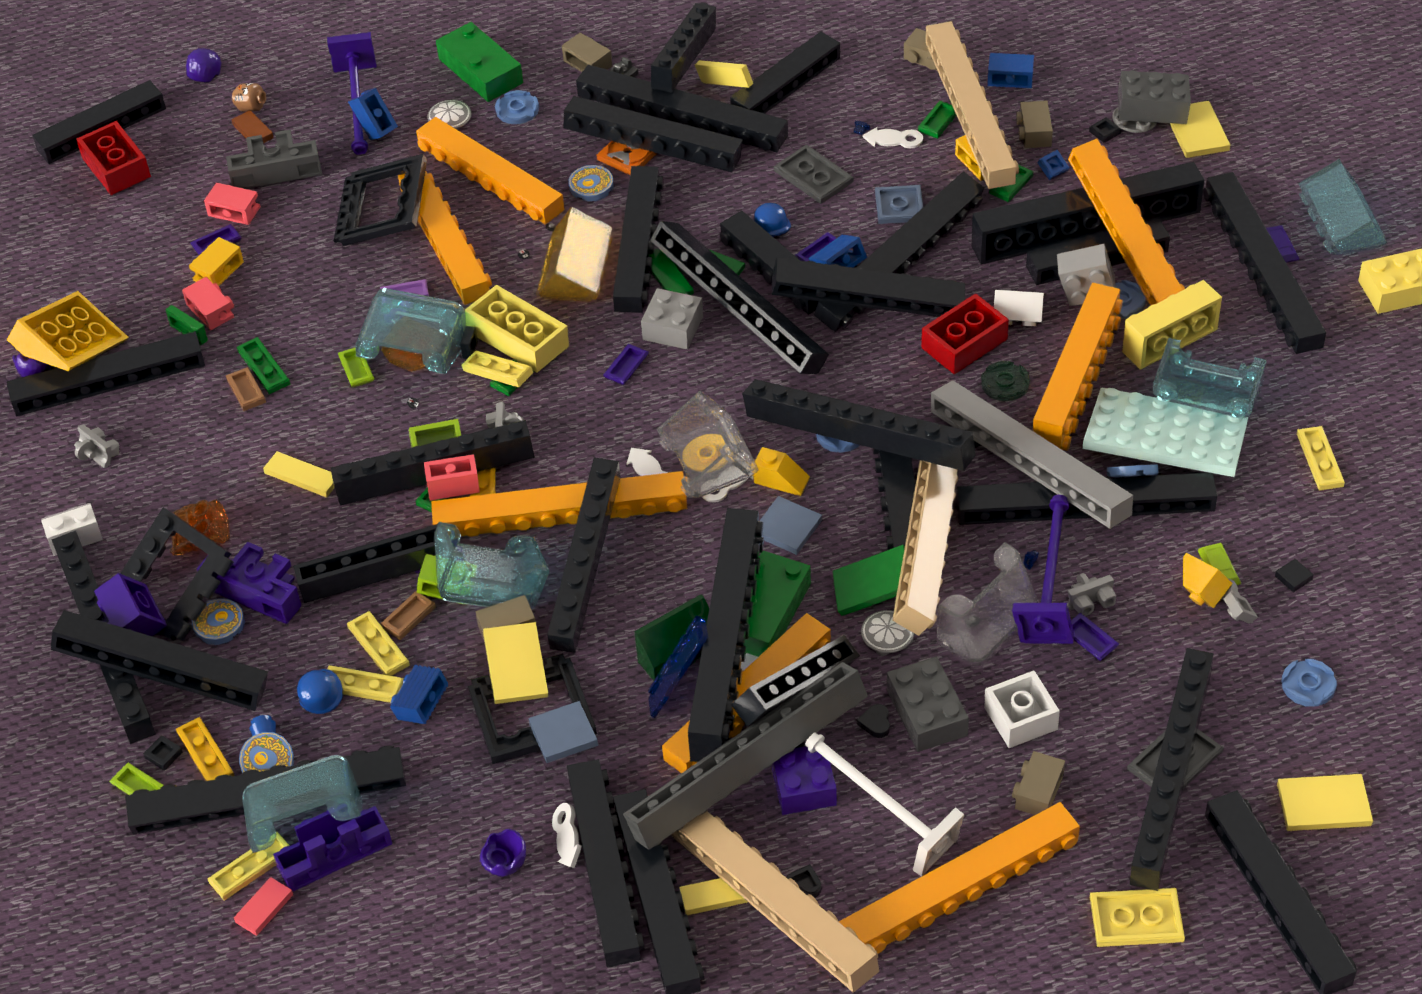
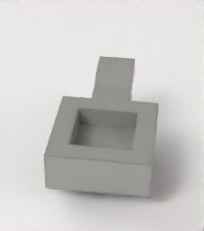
[1221,579,1258,623]

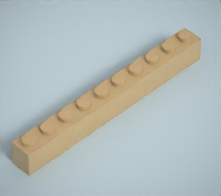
[926,21,1019,189]
[892,460,958,636]
[671,811,879,993]

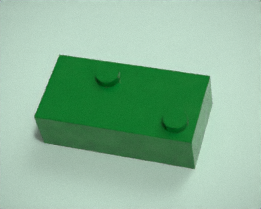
[436,22,523,102]
[744,550,811,657]

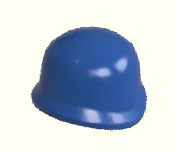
[753,203,791,237]
[297,669,343,714]

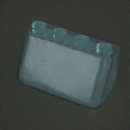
[1298,159,1388,255]

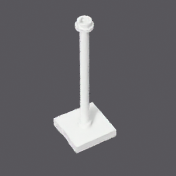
[805,732,964,877]

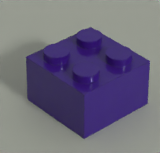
[94,573,167,636]
[772,746,837,815]

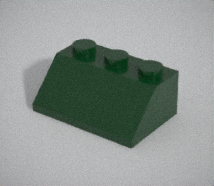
[634,594,709,683]

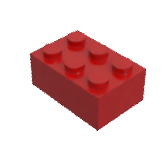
[76,121,151,195]
[921,293,1009,375]

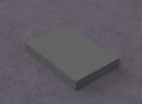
[774,144,854,204]
[1127,729,1224,789]

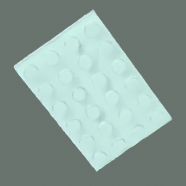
[1082,388,1249,477]

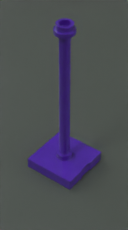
[327,32,377,155]
[1012,495,1074,644]

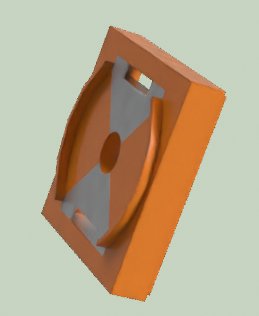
[597,141,657,175]

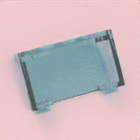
[355,288,466,374]
[1153,338,1267,419]
[434,522,550,609]
[242,755,363,853]

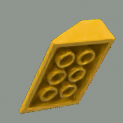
[7,291,129,371]

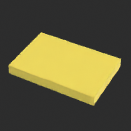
[1170,101,1230,158]
[483,622,548,704]
[1277,774,1373,831]
[1090,888,1185,947]

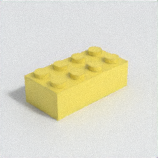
[1358,249,1422,314]
[1122,280,1222,370]
[464,285,569,373]

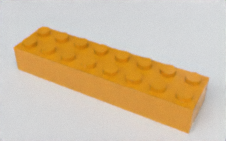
[1033,282,1123,451]

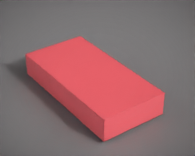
[234,877,293,936]

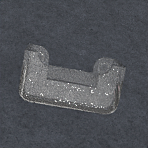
[657,391,758,498]
[937,542,1039,667]

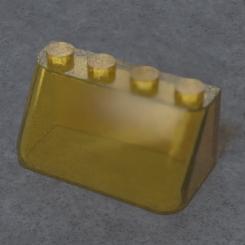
[536,207,612,302]

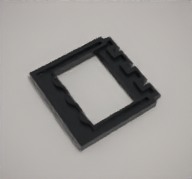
[333,154,427,246]
[120,507,234,641]
[468,653,597,764]

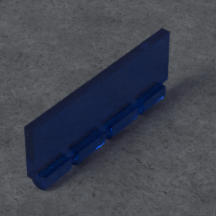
[648,616,708,718]

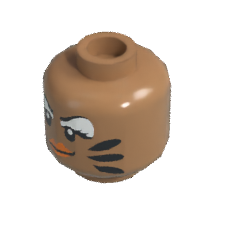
[232,83,266,112]

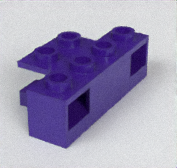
[197,542,301,624]
[273,802,392,892]

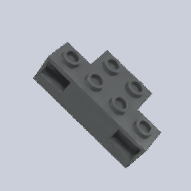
[226,129,322,189]

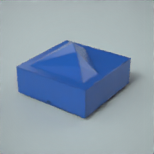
[1037,150,1070,180]

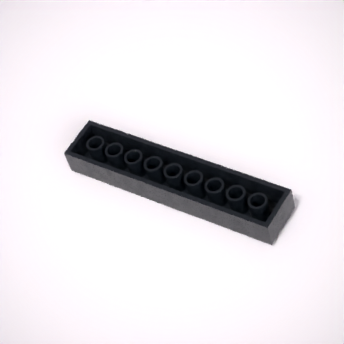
[971,161,1205,265]
[688,508,764,762]

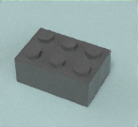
[1118,70,1191,124]
[887,656,969,752]

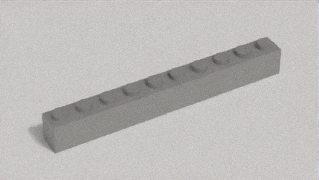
[931,380,1133,529]

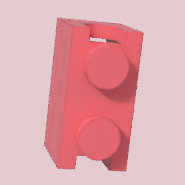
[204,183,261,225]
[182,277,234,331]
[424,454,480,500]

